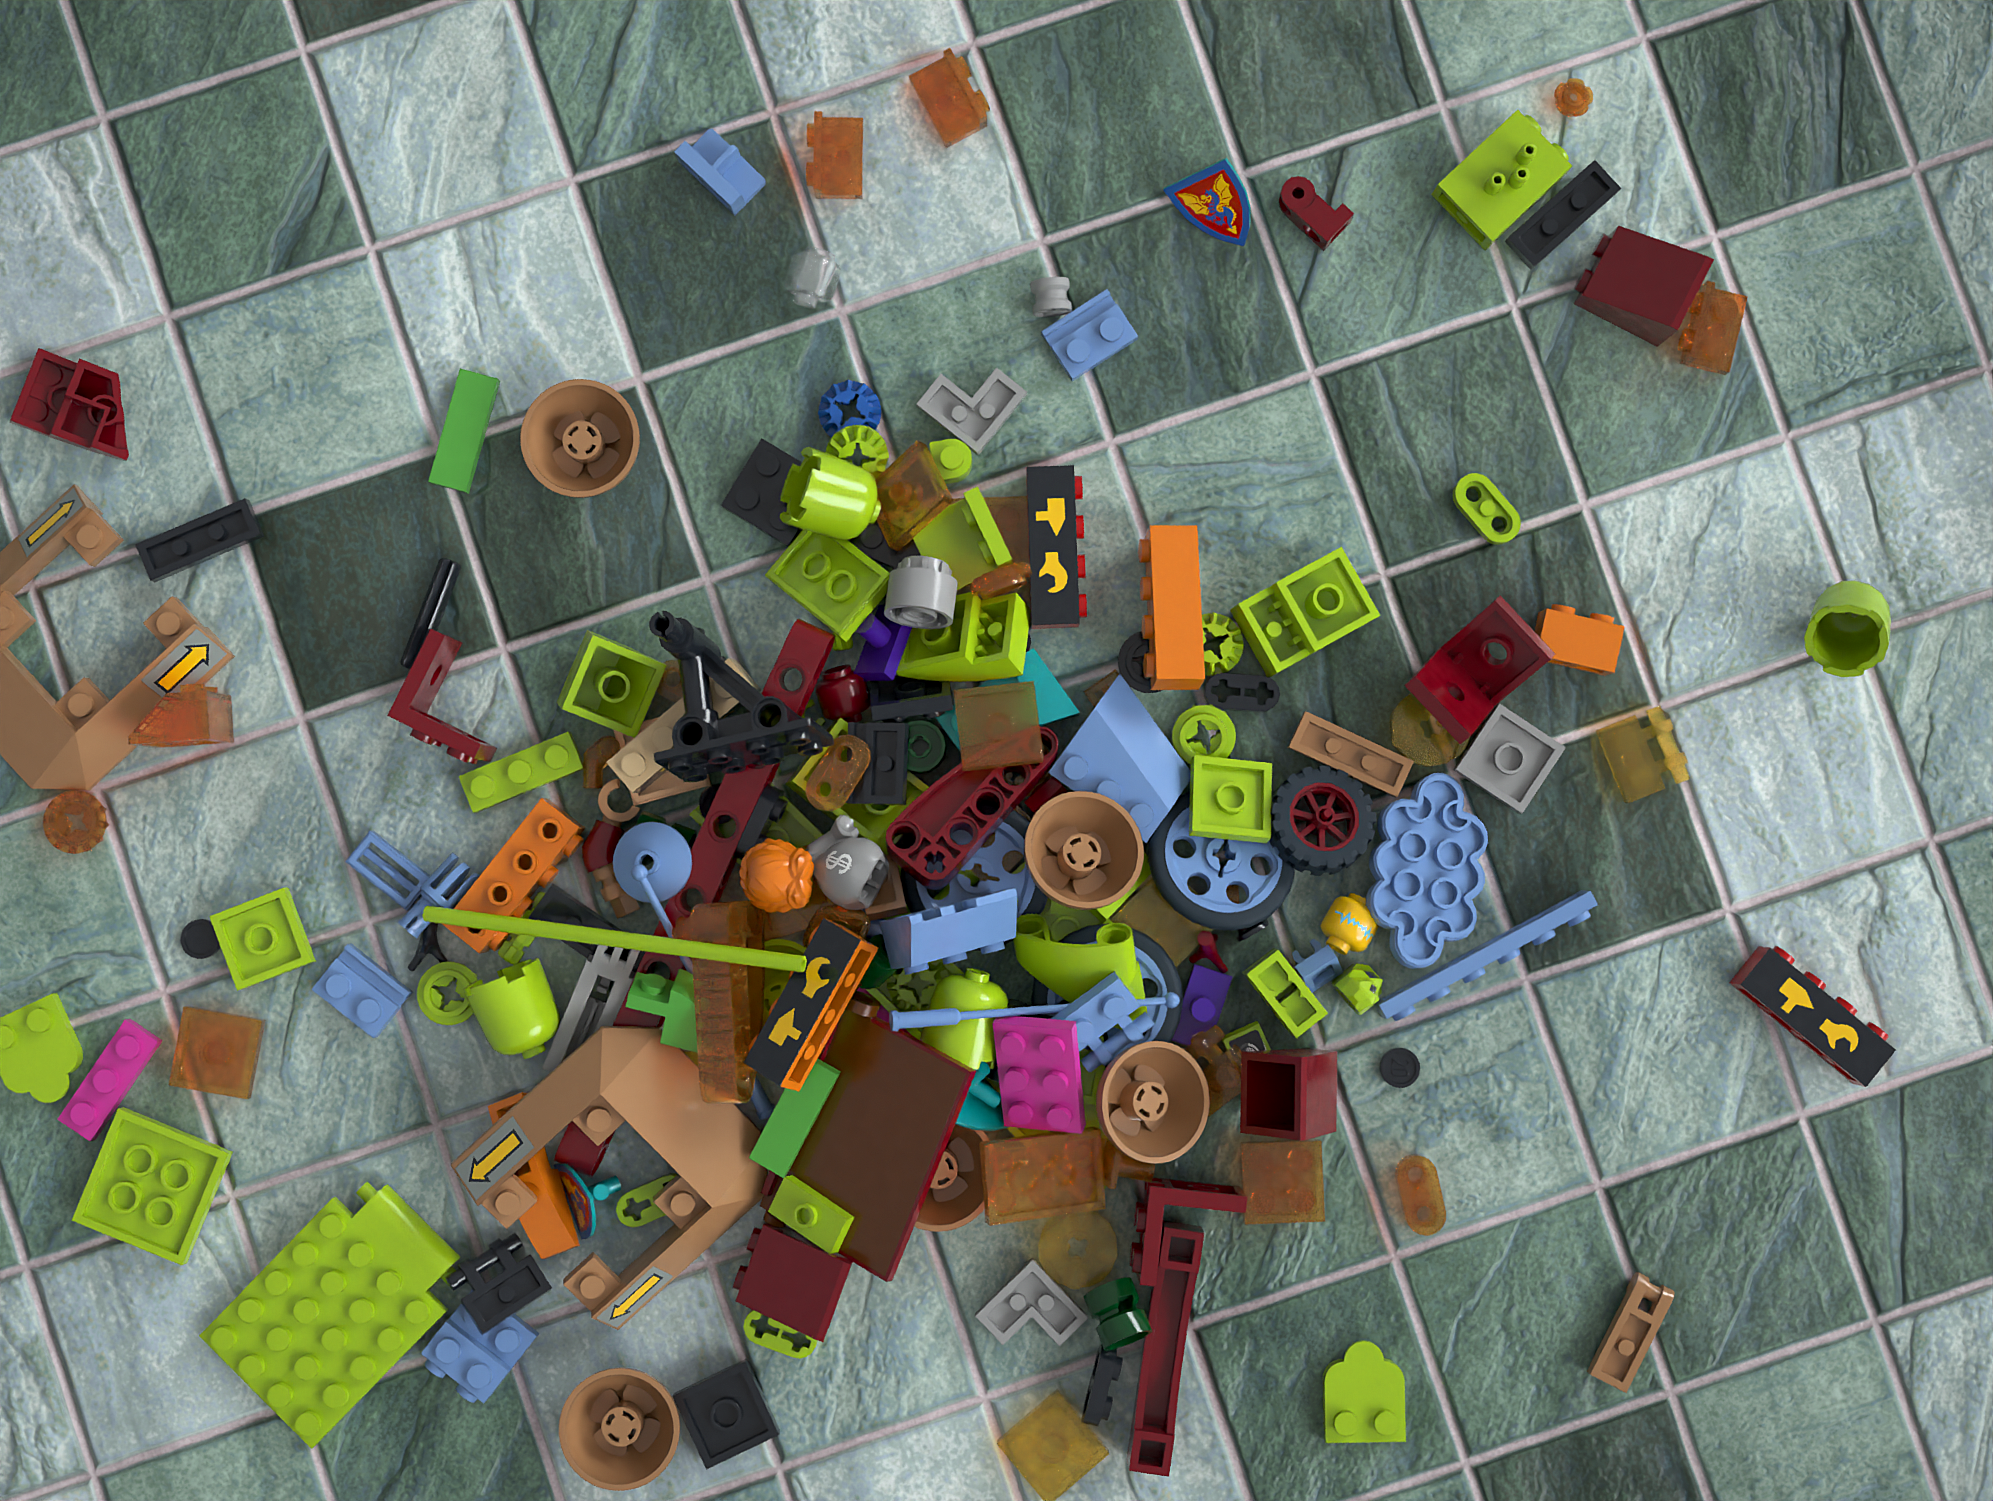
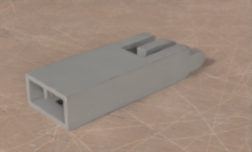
[542,945,640,1072]

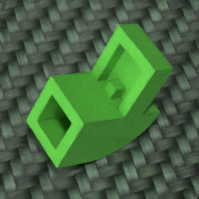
[626,969,712,1053]

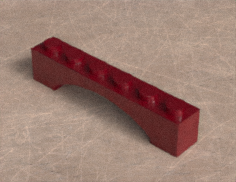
[1126,1221,1205,1477]

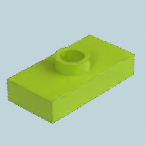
[768,1175,855,1254]

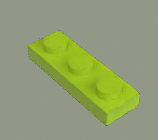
[458,731,586,813]

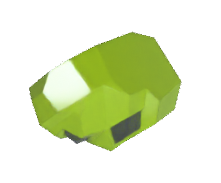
[1332,963,1383,1015]

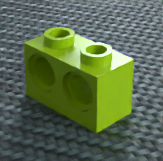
[1242,948,1328,1038]

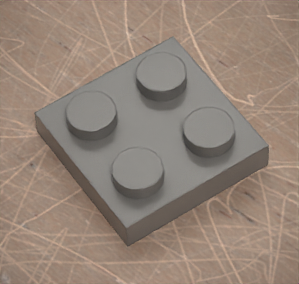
[1453,703,1566,814]

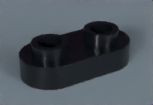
[735,784,788,860]
[1081,1344,1123,1427]

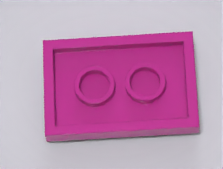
[993,1016,1086,1134]

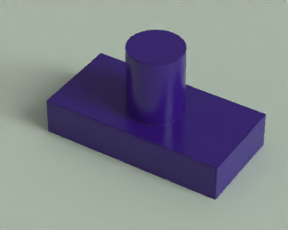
[854,605,912,681]
[1172,964,1232,1052]

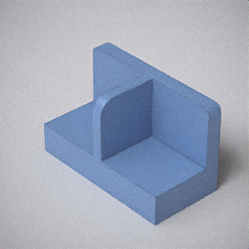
[674,129,766,216]

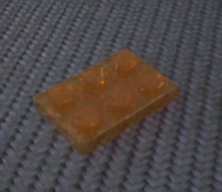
[980,1126,1106,1226]

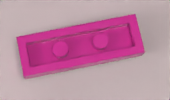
[57,1019,163,1141]

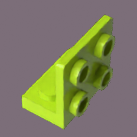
[908,486,1013,591]

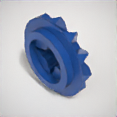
[818,379,881,438]

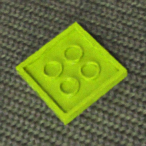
[71,1107,233,1265]

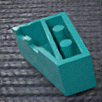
[936,648,1080,752]

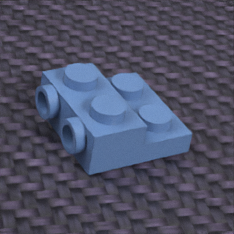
[421,1290,540,1403]

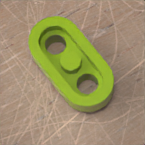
[1453,473,1521,545]

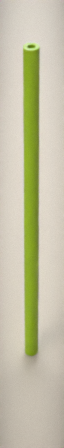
[423,906,807,973]

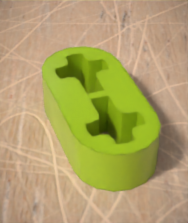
[616,1173,678,1227]
[743,1310,818,1359]

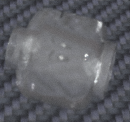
[785,246,841,309]

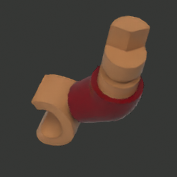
[582,779,641,919]

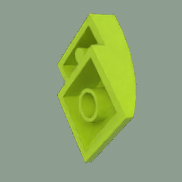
[1230,547,1381,677]
[896,591,1031,682]

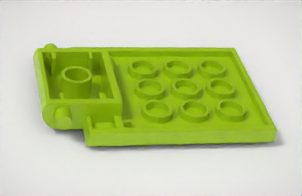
[199,1182,461,1449]

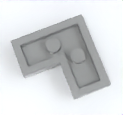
[916,367,1027,455]
[975,1257,1088,1346]

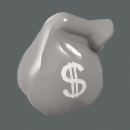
[806,814,889,910]

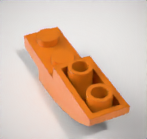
[488,1092,580,1259]

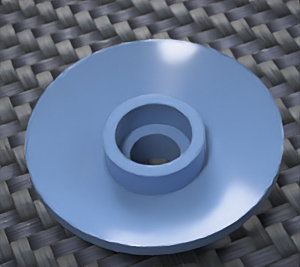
[613,822,692,903]

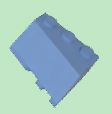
[1048,674,1191,843]
[879,888,1017,975]

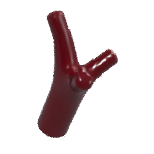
[1189,931,1228,973]

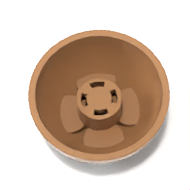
[520,379,640,498]
[1024,791,1144,910]
[1096,1041,1210,1164]
[914,1124,998,1232]
[559,1367,680,1491]

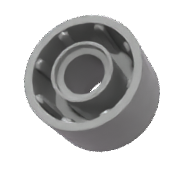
[884,556,958,629]

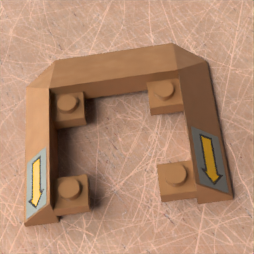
[0,484,235,791]
[451,1026,767,1330]

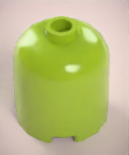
[780,447,881,540]
[1804,580,1891,677]
[463,958,561,1059]
[920,968,1008,1069]

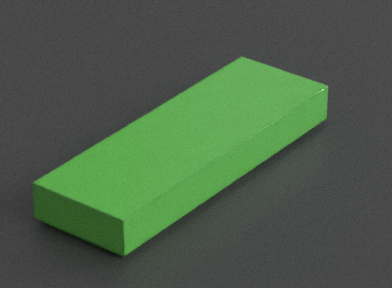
[428,369,500,494]
[749,1059,841,1178]

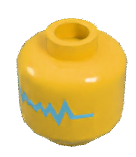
[1320,893,1379,955]

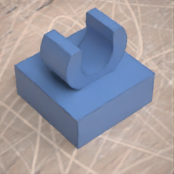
[1292,939,1343,993]

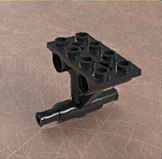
[649,611,834,782]

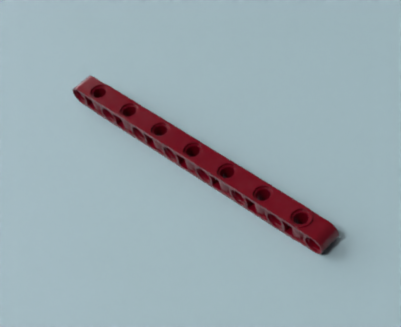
[554,619,836,1178]

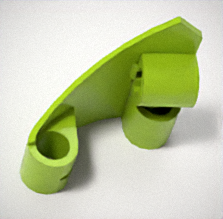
[1013,914,1147,1030]

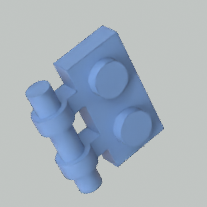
[1051,971,1155,1073]

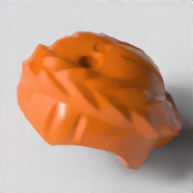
[739,838,814,913]

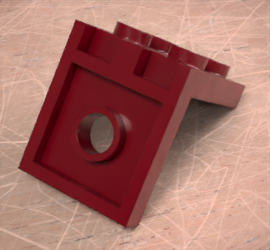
[1404,595,1555,744]
[387,629,497,765]
[1129,1176,1248,1287]

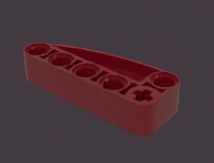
[886,726,1058,890]

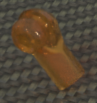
[583,735,621,789]

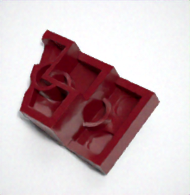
[10,348,129,461]

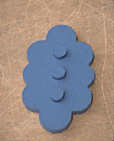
[1366,773,1488,969]

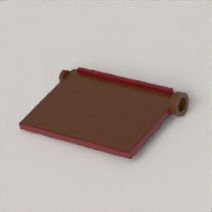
[760,990,976,1282]

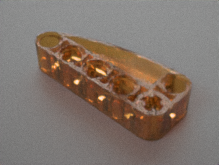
[690,900,765,1104]

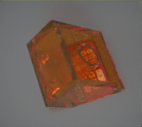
[128,684,234,748]

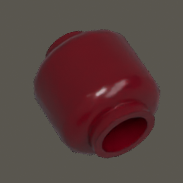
[815,664,871,723]

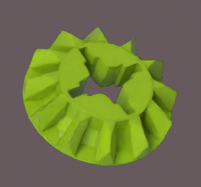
[825,425,889,480]
[1202,612,1244,676]
[1172,704,1236,764]
[886,959,949,1012]
[417,961,478,1025]

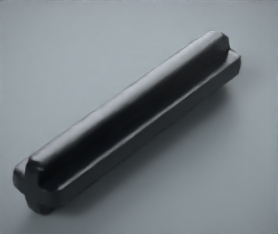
[400,558,461,669]

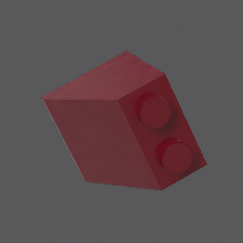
[1574,226,1714,347]
[1240,1048,1337,1141]
[732,1222,853,1342]

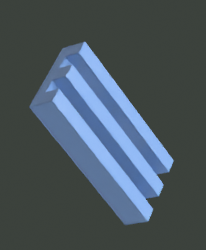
[345,830,430,911]

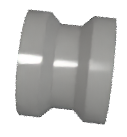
[1030,277,1072,317]

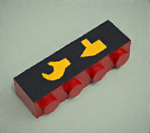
[1026,465,1087,629]
[1729,946,1896,1087]

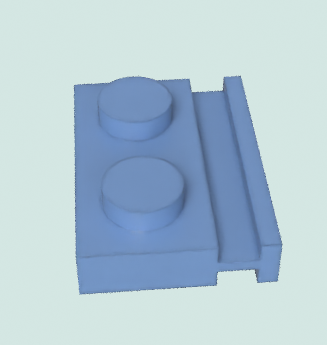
[1041,289,1138,382]
[312,943,413,1038]

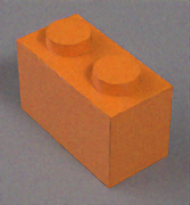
[1534,604,1625,676]

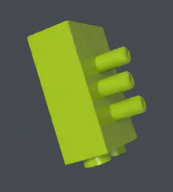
[1431,109,1572,251]

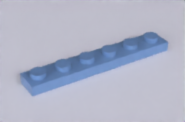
[1374,890,1598,1021]

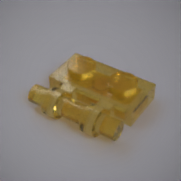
[1595,705,1690,803]

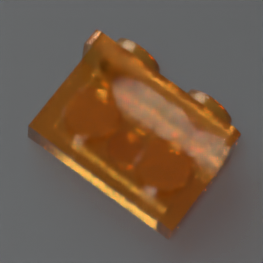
[909,48,990,148]
[806,111,864,199]
[1677,281,1748,375]

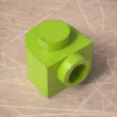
[923,439,972,486]

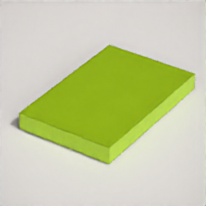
[765,529,890,642]

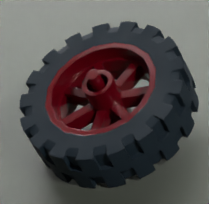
[1269,766,1376,876]

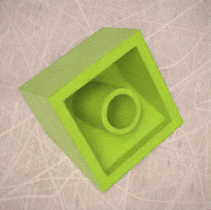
[556,630,667,738]

